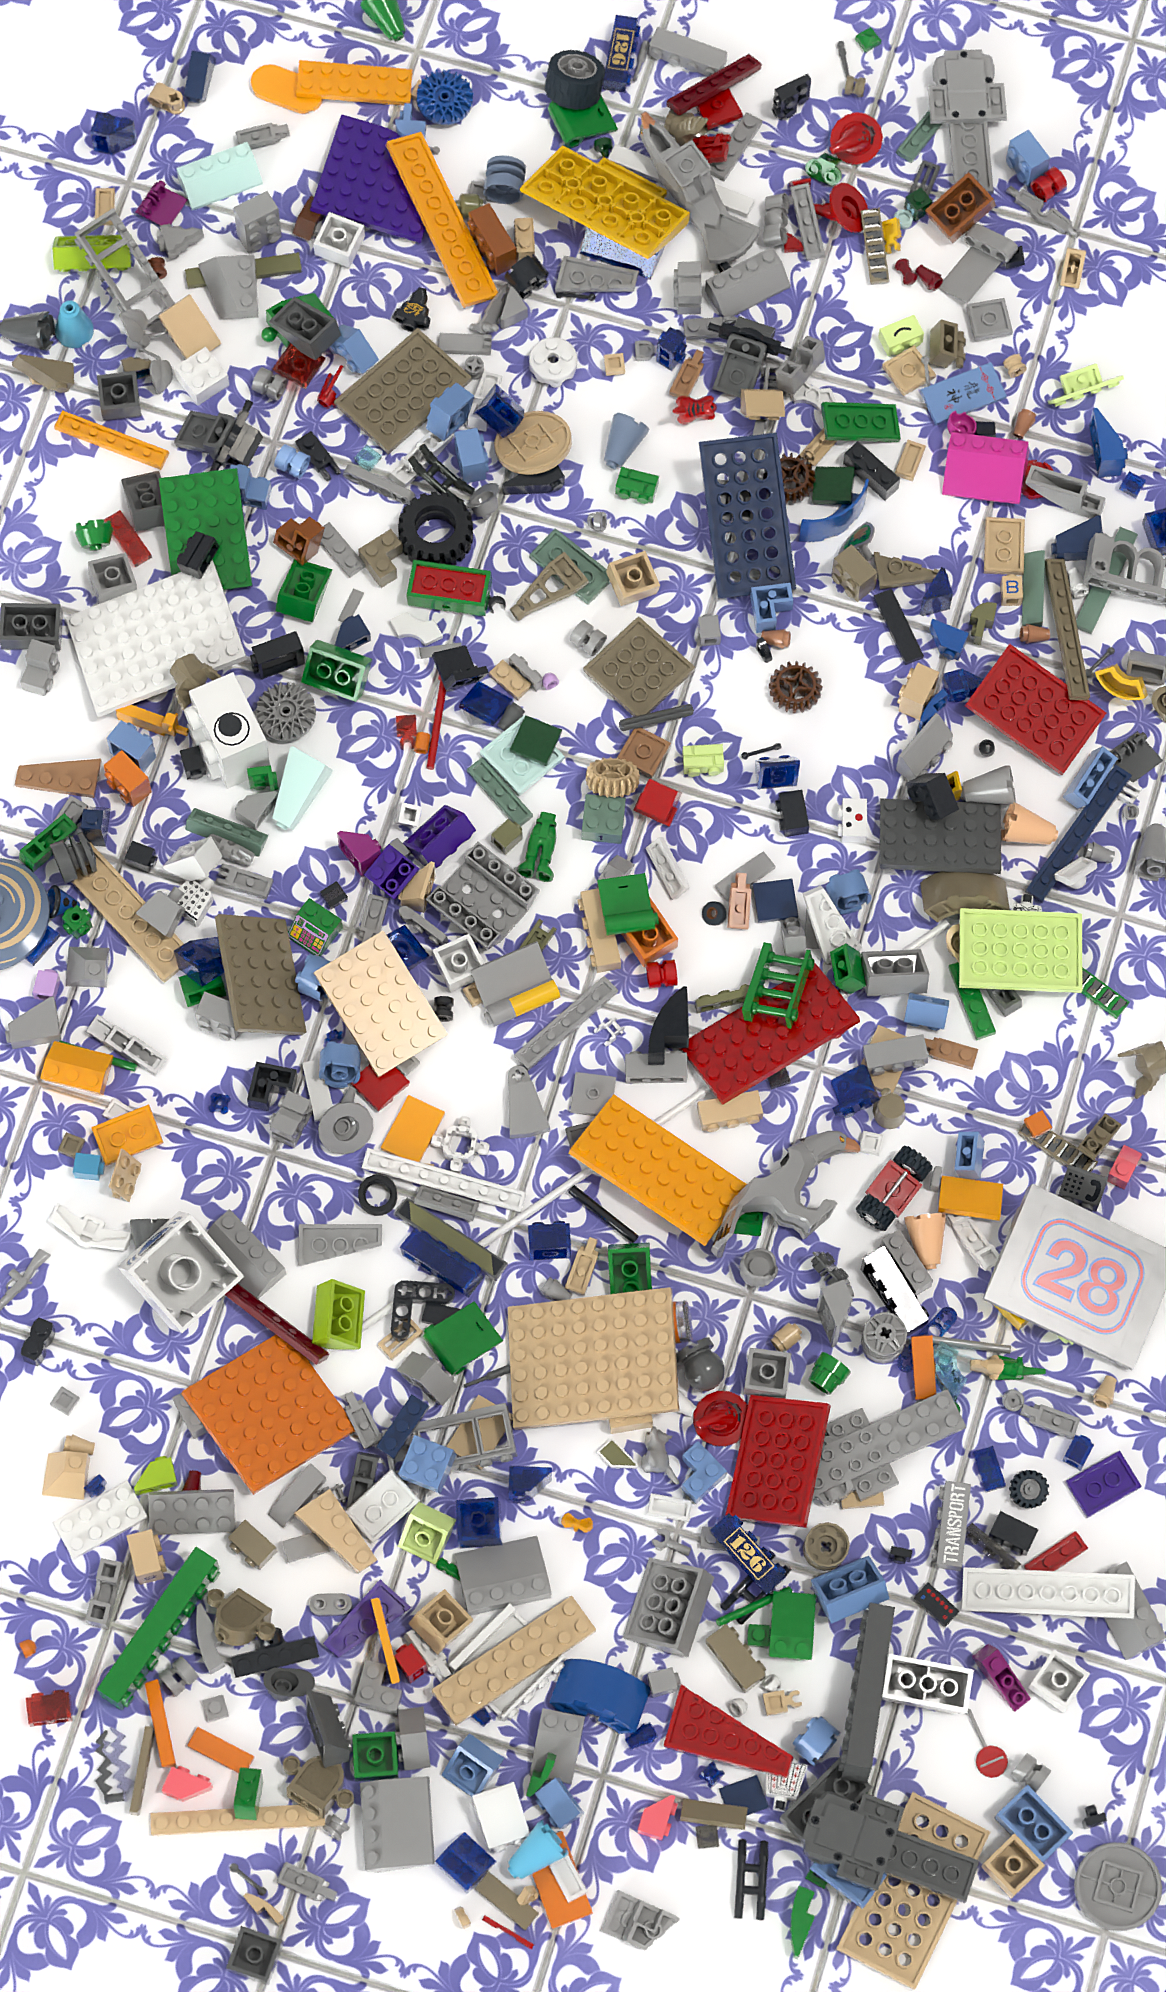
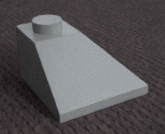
[66,947,110,988]

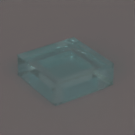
[354,444,382,472]

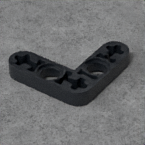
[391,1280,455,1341]

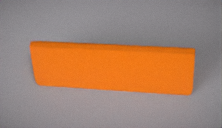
[145,1679,176,1768]

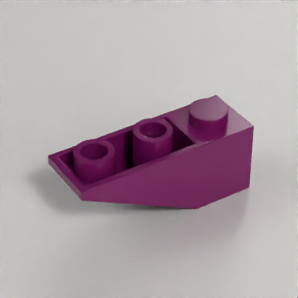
[972,1644,1031,1712]

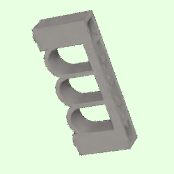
[1083,533,1166,605]

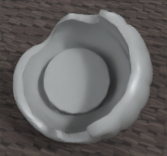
[739,1248,778,1287]

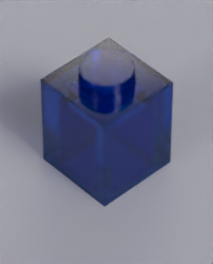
[1062,1435,1094,1471]

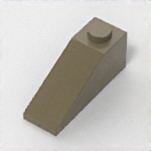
[12,354,74,393]

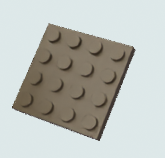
[583,616,696,717]

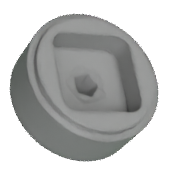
[1002,1389,1024,1411]

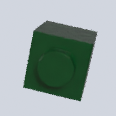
[904,187,932,222]

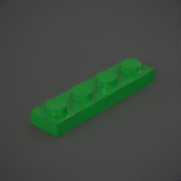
[948,962,996,1041]

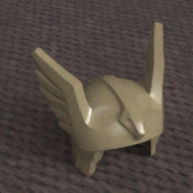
[664,109,711,147]
[170,654,222,710]
[1117,1040,1166,1099]

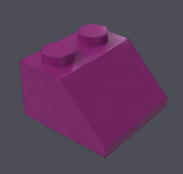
[337,831,382,877]

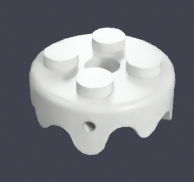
[529,337,577,388]

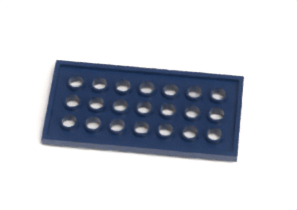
[698,432,796,599]

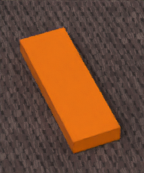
[911,1335,936,1400]
[187,1726,255,1773]

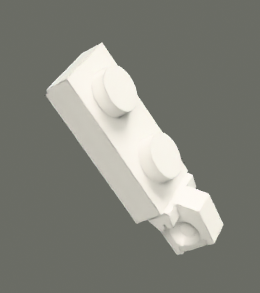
[404,1629,451,1682]

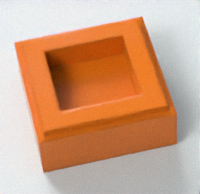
[1024,1110,1052,1138]

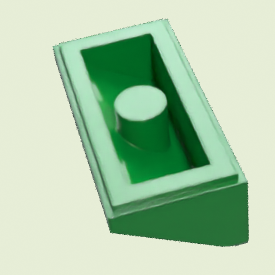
[720,1211,763,1236]

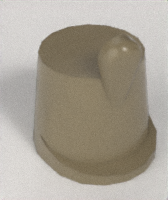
[872,1088,906,1129]

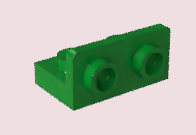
[247,765,279,791]

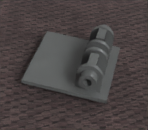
[1110,731,1163,783]
[811,1252,850,1285]

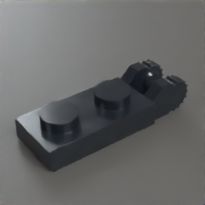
[295,431,341,482]

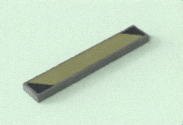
[395,1197,508,1281]

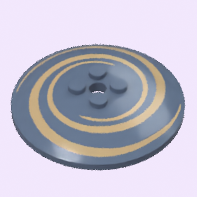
[0,858,50,970]

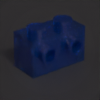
[656,327,687,371]

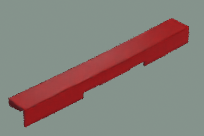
[482,1915,534,1950]

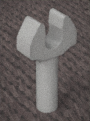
[652,1529,691,1556]

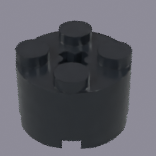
[504,254,549,300]

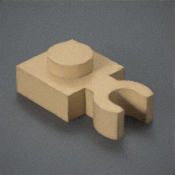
[762,1690,802,1716]

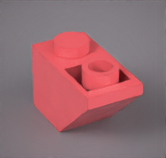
[161,1766,213,1802]
[637,1795,678,1841]

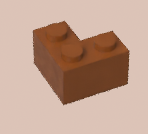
[273,517,325,565]

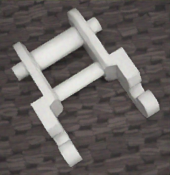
[594,1017,625,1046]

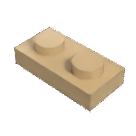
[489,659,532,700]

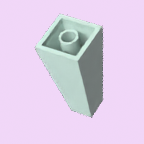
[272,746,333,830]

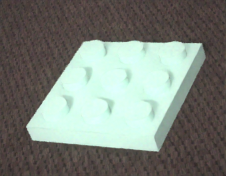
[480,715,565,796]

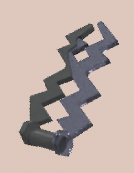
[95,1727,135,1804]

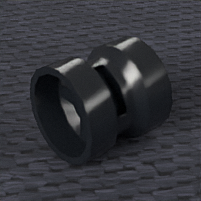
[434,996,454,1022]

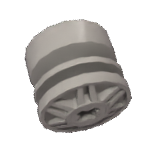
[861,1312,907,1364]

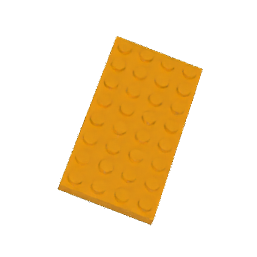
[569,1094,747,1246]

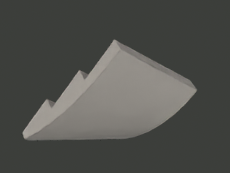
[600,1890,680,1950]

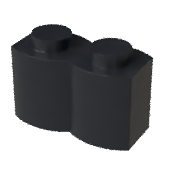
[21,1317,55,1367]

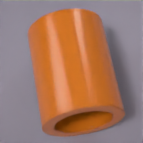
[414,732,430,754]

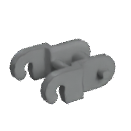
[316,1484,348,1503]

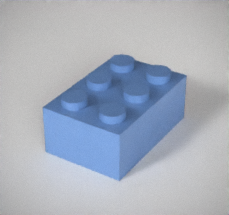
[811,1555,890,1624]
[994,1784,1074,1863]

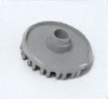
[256,682,316,741]

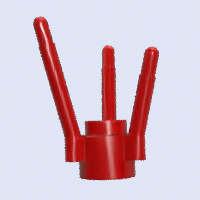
[317,365,352,408]

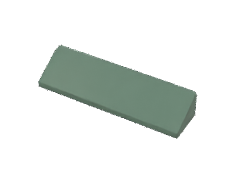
[1022,550,1045,627]
[185,808,269,857]

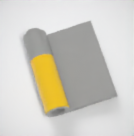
[470,941,561,1027]

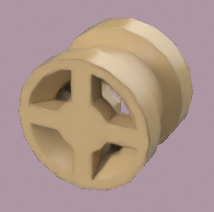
[1003,354,1027,378]

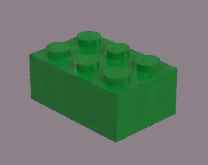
[301,639,372,702]

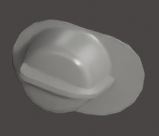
[467,483,499,520]

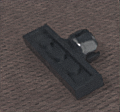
[231,1627,319,1678]

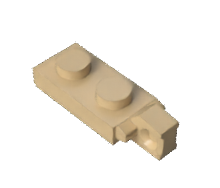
[565,1237,599,1296]

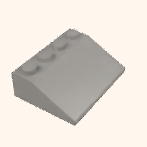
[454,1536,552,1616]
[623,1557,714,1657]
[360,1776,435,1873]

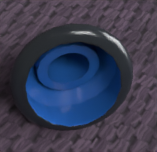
[47,885,80,919]

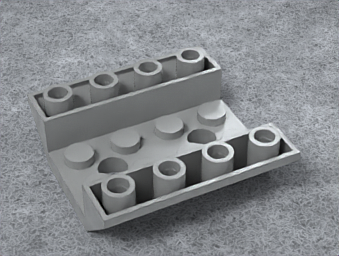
[426,842,540,950]

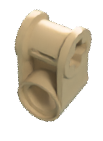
[147,82,185,115]

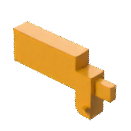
[116,705,189,737]

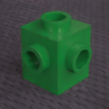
[62,905,92,939]

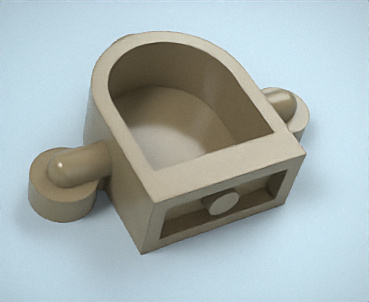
[207,1588,276,1646]
[283,1756,354,1819]

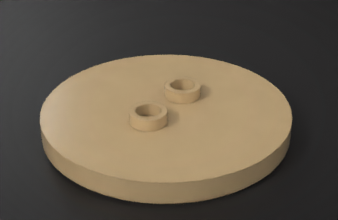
[494,411,572,475]

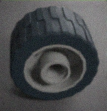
[544,50,605,110]

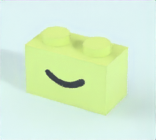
[878,315,924,356]

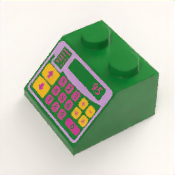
[288,898,343,957]

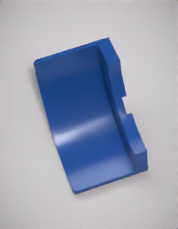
[799,479,869,542]
[549,1659,650,1734]

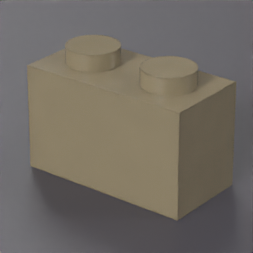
[228,1519,278,1570]

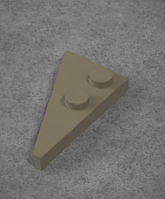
[873,552,948,589]

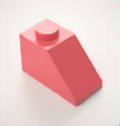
[1108,1145,1142,1190]

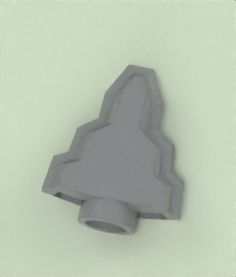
[157,224,204,260]

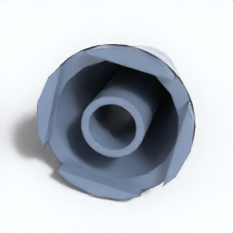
[604,412,650,469]

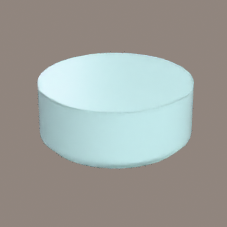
[894,209,913,230]

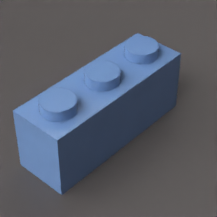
[1063,746,1118,809]

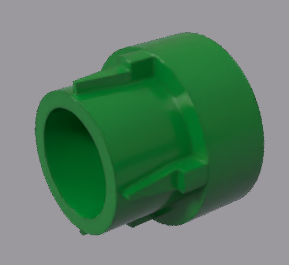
[808,1352,851,1395]

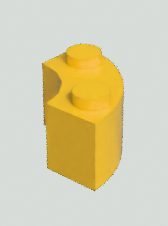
[1095,664,1148,700]

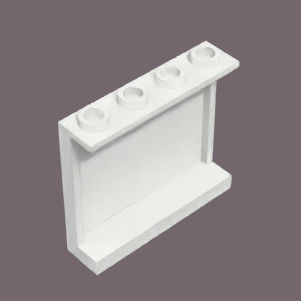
[449,1604,565,1722]

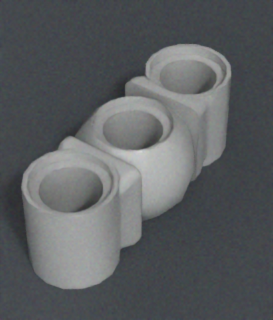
[763,193,790,247]

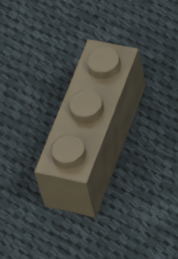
[705,1624,766,1693]

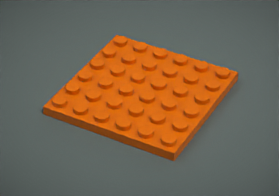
[181,1335,355,1495]

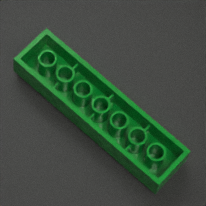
[97,1546,221,1710]

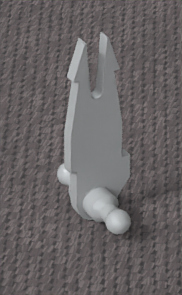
[469,284,509,334]

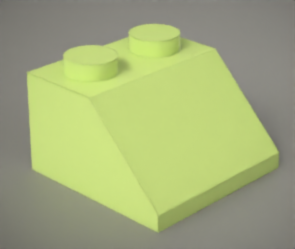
[398,1502,456,1565]

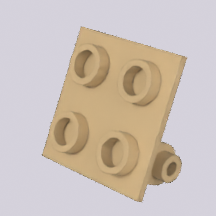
[109,1149,142,1202]

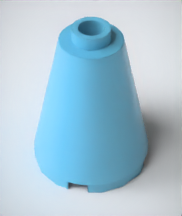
[55,301,94,348]
[507,1820,569,1879]

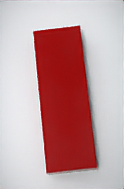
[1024,1531,1088,1571]

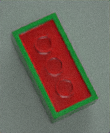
[406,560,492,616]

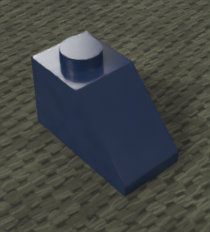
[335,614,371,651]

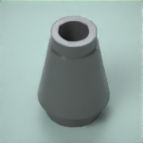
[497,702,525,731]

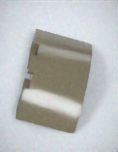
[920,871,1010,923]

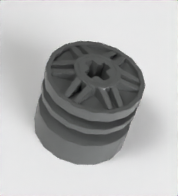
[50,832,97,884]

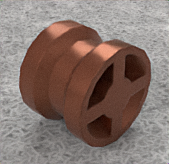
[147,257,167,279]

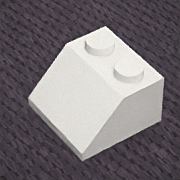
[163,836,223,881]

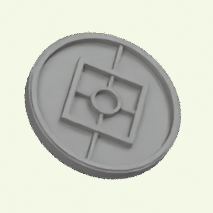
[1074,1842,1162,1932]

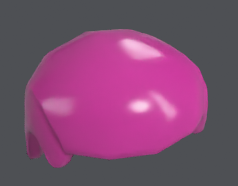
[947,411,977,435]

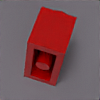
[394,1643,428,1684]

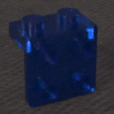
[831,1064,880,1118]

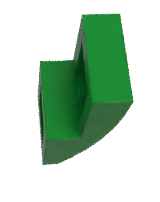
[526,1752,556,1797]

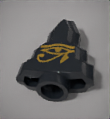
[392,287,431,332]

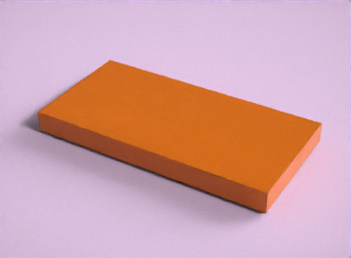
[532,1831,593,1930]

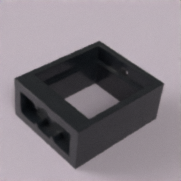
[250,631,305,680]

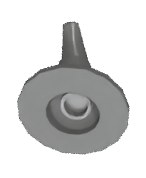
[318,1087,374,1155]

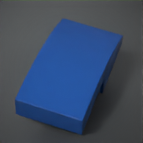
[919,689,948,730]

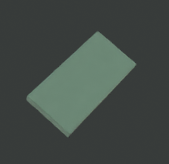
[529,528,610,605]

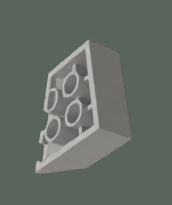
[198,254,259,320]

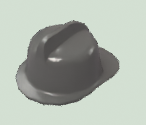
[263,1668,315,1701]

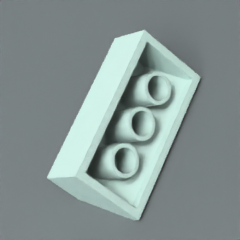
[176,142,263,211]

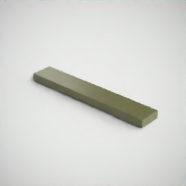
[185,252,302,289]

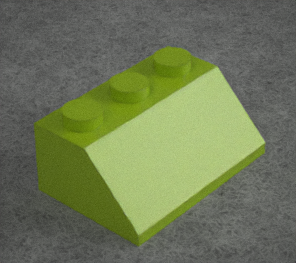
[312,1279,365,1350]

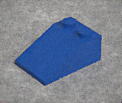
[1089,408,1128,478]

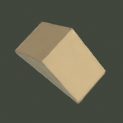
[1060,247,1086,288]

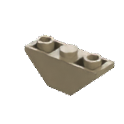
[1077,1113,1122,1162]

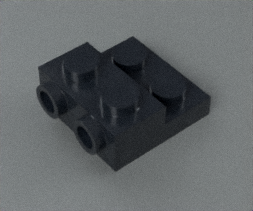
[772,73,811,120]

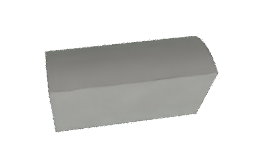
[1126,650,1166,685]

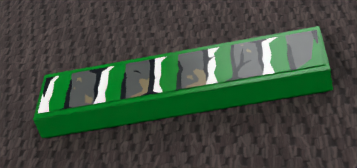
[1081,967,1130,1019]

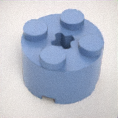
[826,869,872,914]
[295,954,331,1002]
[319,1041,361,1088]
[792,1716,841,1766]

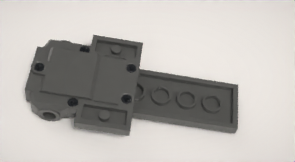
[800,1791,979,1903]

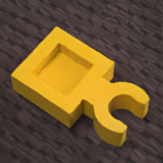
[882,217,902,254]

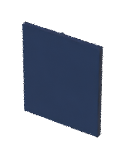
[719,1775,769,1816]

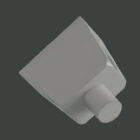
[136,887,185,938]

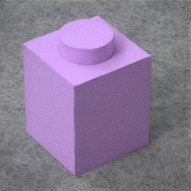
[33,969,60,1001]

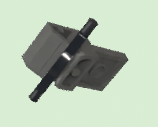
[707,316,792,399]
[174,400,263,472]

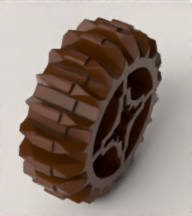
[763,452,815,505]
[769,661,823,714]

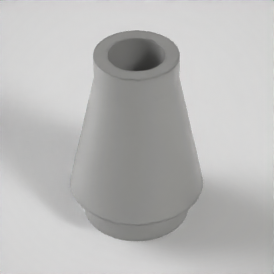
[1083,842,1115,863]
[540,1277,572,1301]

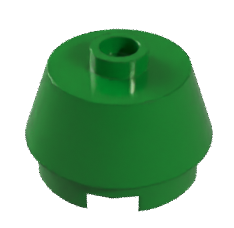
[74,519,113,551]

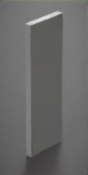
[338,588,364,622]

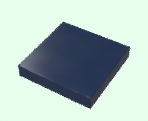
[752,878,798,923]

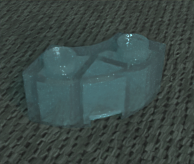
[934,1341,967,1402]

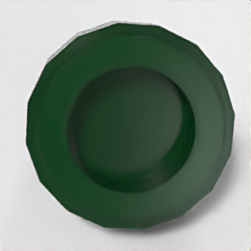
[593,137,613,158]

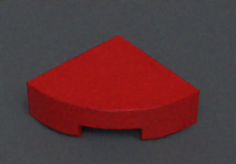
[783,233,804,253]

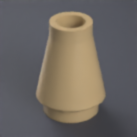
[1093,1376,1117,1408]
[63,1434,95,1455]

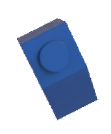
[929,618,969,661]

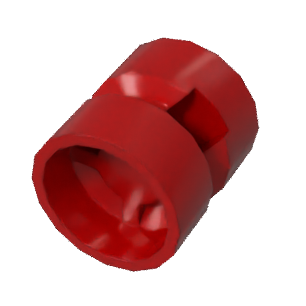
[1031,167,1067,202]
[646,959,678,989]

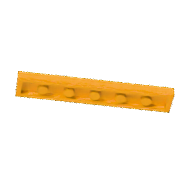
[54,410,169,470]

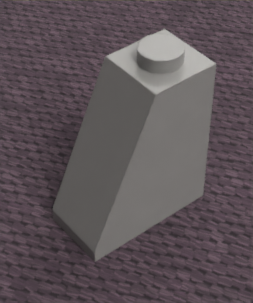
[5,996,62,1049]

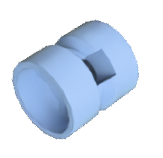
[274,444,311,479]

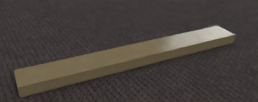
[1045,559,1090,700]

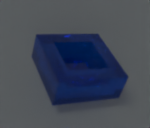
[1119,471,1146,498]
[84,1474,107,1498]

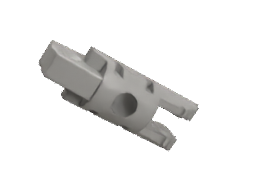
[208,834,254,866]

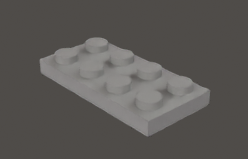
[148,1489,236,1535]

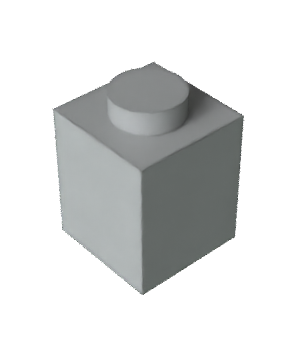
[698,614,721,647]
[647,1667,681,1698]

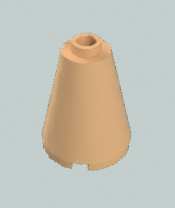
[1001,802,1058,845]
[904,1213,946,1270]

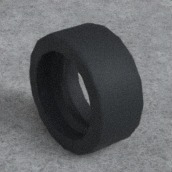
[358,1174,397,1216]

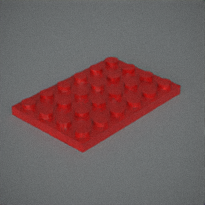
[965,644,1107,776]
[725,1395,831,1528]

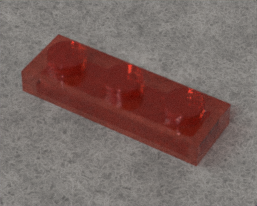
[104,510,152,568]

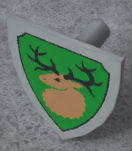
[838,521,875,560]

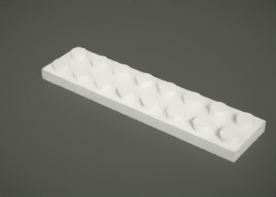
[962,1567,1136,1619]

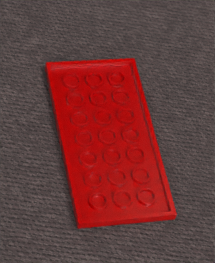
[679,963,860,1105]

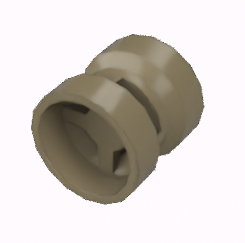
[844,75,866,97]

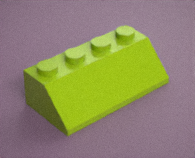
[52,234,132,272]

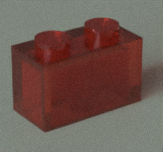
[26,1690,73,1727]

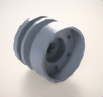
[483,155,526,204]

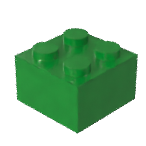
[352,1731,399,1782]

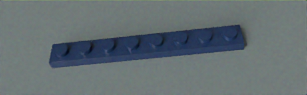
[1025,764,1132,903]

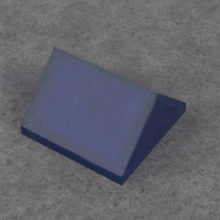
[920,567,953,616]

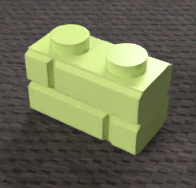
[682,744,724,777]

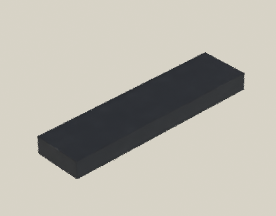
[873,589,924,665]

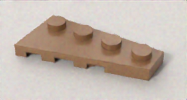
[15,759,102,798]

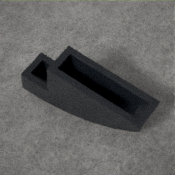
[648,986,689,1065]

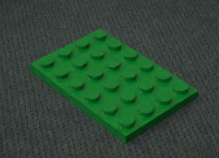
[159,468,253,590]

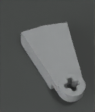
[508,1065,550,1139]

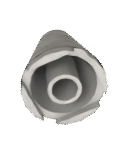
[961,765,1016,805]
[1135,823,1166,881]

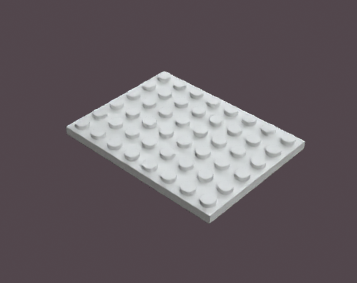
[65,560,247,717]

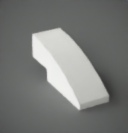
[467,371,502,431]

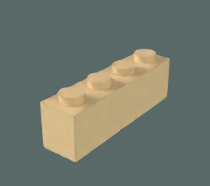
[577,888,621,973]

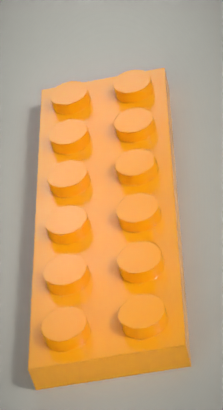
[296,60,412,105]

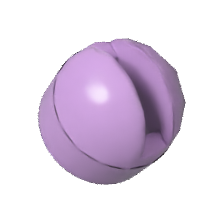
[542,672,560,690]

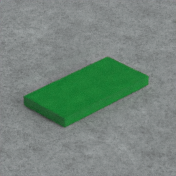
[821,402,901,442]

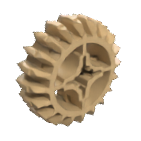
[585,757,640,798]

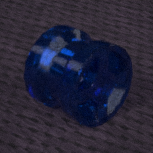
[698,1761,725,1789]

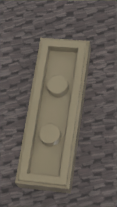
[680,1798,748,1830]
[475,1871,539,1931]

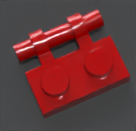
[693,133,731,163]

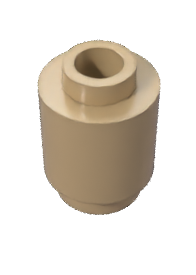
[770,1323,802,1352]

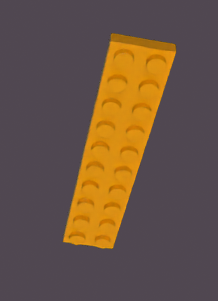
[386,132,498,308]

